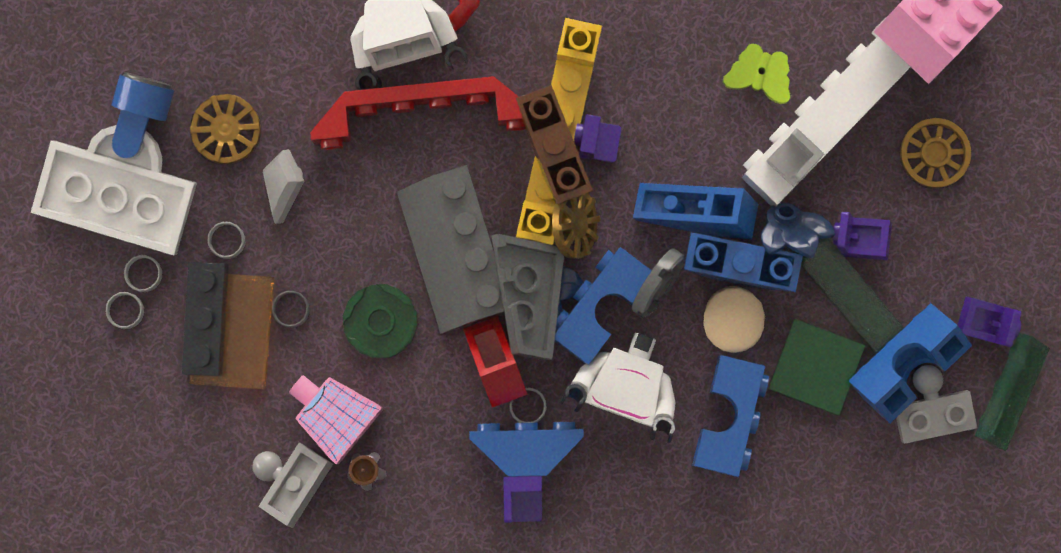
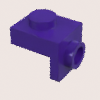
[574,114,621,163]
[833,212,892,260]
[958,296,1021,347]

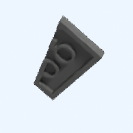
[491,234,564,360]

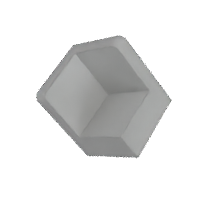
[766,128,824,187]

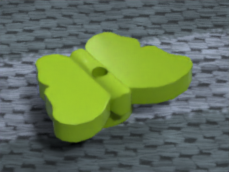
[722,44,790,104]

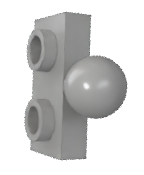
[896,365,977,444]
[252,442,333,528]

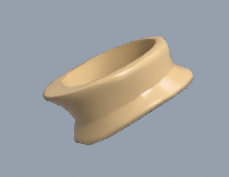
[704,286,765,353]

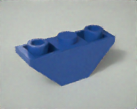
[684,232,803,292]
[469,422,584,476]

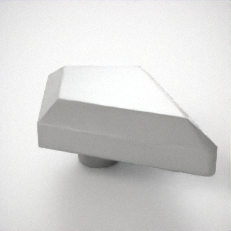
[263,149,304,224]

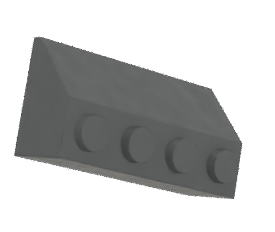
[397,165,505,334]

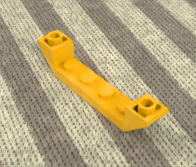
[516,18,602,245]

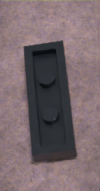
[182,262,229,377]

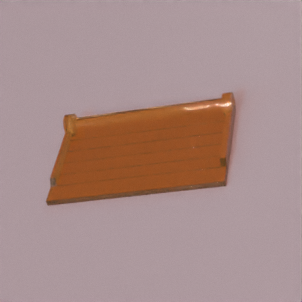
[189,274,274,389]

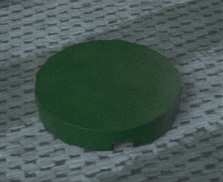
[343,284,417,359]

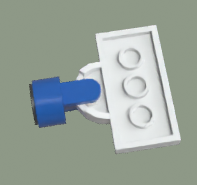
[31,72,197,255]

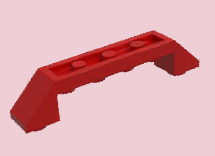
[310,76,526,150]

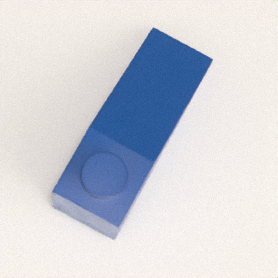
[633,183,759,239]

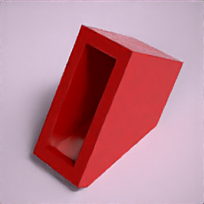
[463,316,528,408]

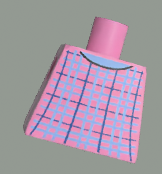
[289,375,384,464]

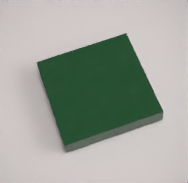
[768,319,865,416]

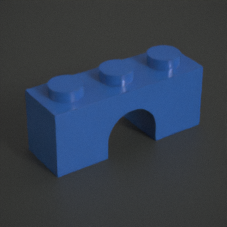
[554,247,652,365]
[849,303,972,423]
[692,355,769,477]

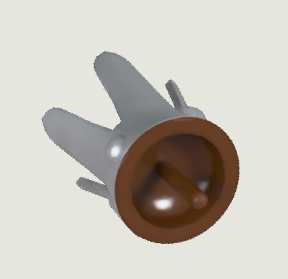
[347,452,386,491]

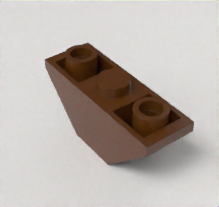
[516,85,593,205]

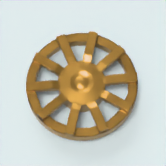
[190,94,261,164]
[900,118,971,188]
[552,193,600,258]

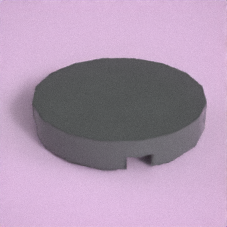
[632,248,685,319]

